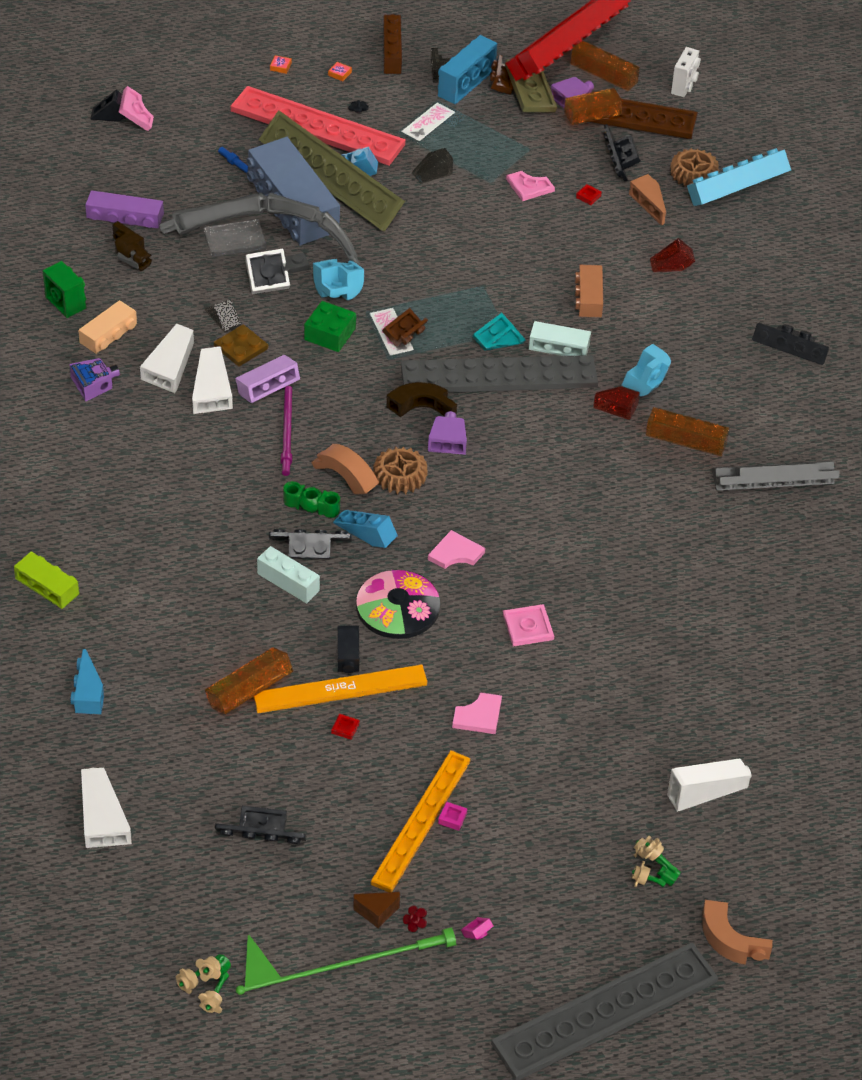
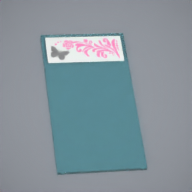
[397,100,530,183]
[366,286,498,360]

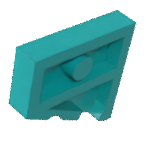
[472,313,526,351]

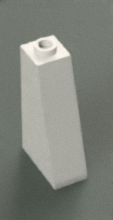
[140,324,194,393]
[192,347,233,414]
[667,759,751,812]
[81,768,132,848]

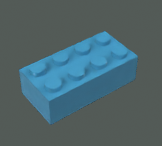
[438,35,497,104]

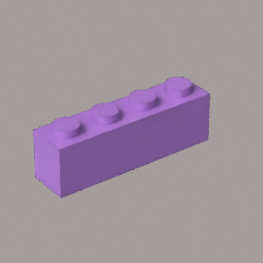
[85,190,164,228]

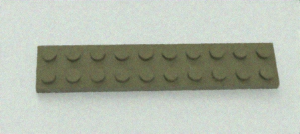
[259,110,405,231]

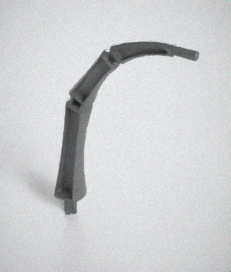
[159,192,360,266]

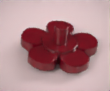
[403,905,427,932]

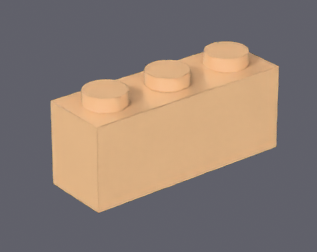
[78,300,137,354]

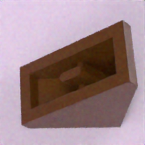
[353,892,400,928]

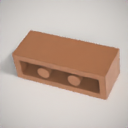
[575,265,603,317]

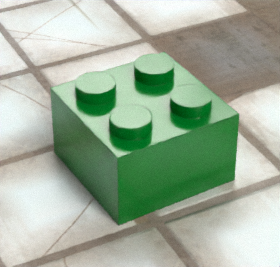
[43,261,86,318]
[304,301,356,352]

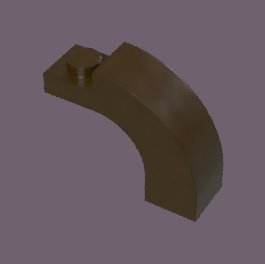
[386,382,457,417]

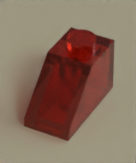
[650,238,695,272]
[593,386,640,420]

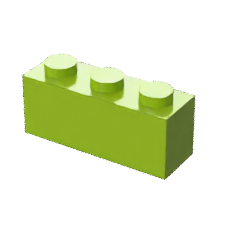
[14,552,79,609]

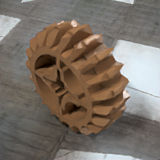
[670,148,719,187]
[373,446,428,495]

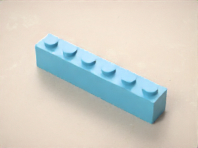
[687,148,791,206]

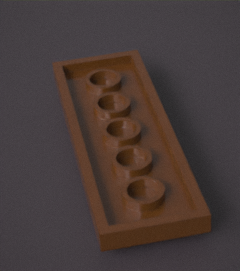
[587,94,698,139]

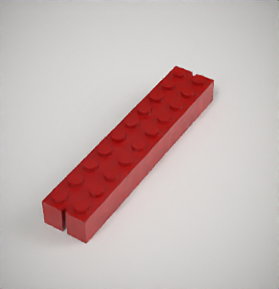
[505,0,631,81]

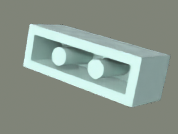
[529,321,591,356]
[257,546,320,604]

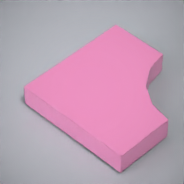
[119,86,154,131]
[506,171,555,201]
[428,530,485,569]
[452,693,502,734]

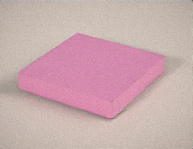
[503,604,554,646]

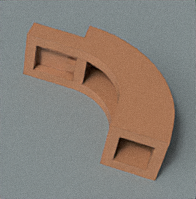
[311,444,379,494]
[702,900,773,965]

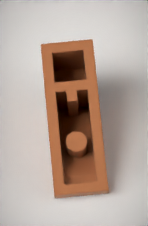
[629,174,666,225]

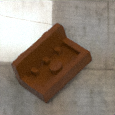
[489,54,513,95]
[382,308,428,347]

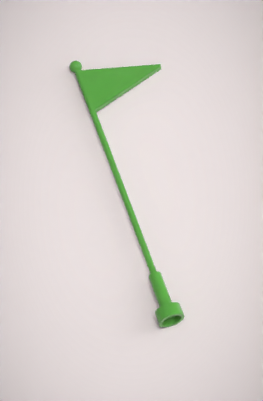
[236,927,456,995]

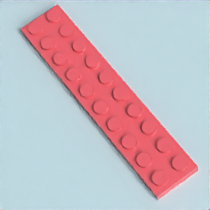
[231,86,405,166]

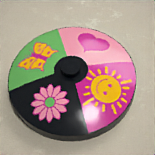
[356,570,440,639]

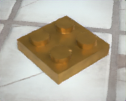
[214,324,268,367]

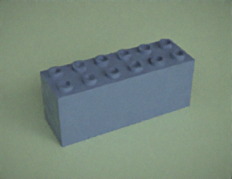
[247,137,340,245]

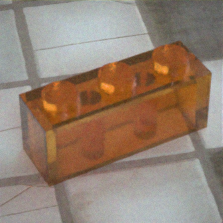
[564,88,623,125]

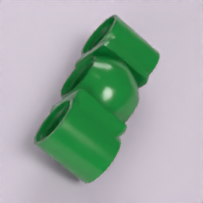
[283,481,340,518]

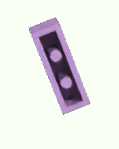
[235,355,300,403]

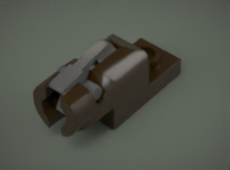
[112,221,152,271]

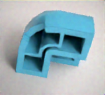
[313,259,364,301]
[621,344,671,396]

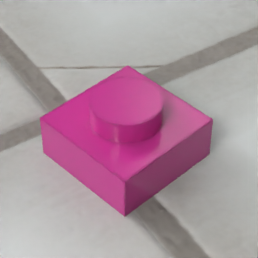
[438,802,467,831]
[461,917,494,940]

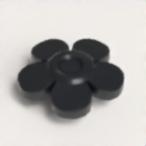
[348,100,369,113]

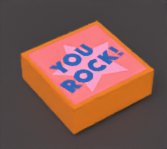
[270,55,292,74]
[328,62,352,81]

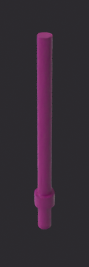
[280,386,292,476]

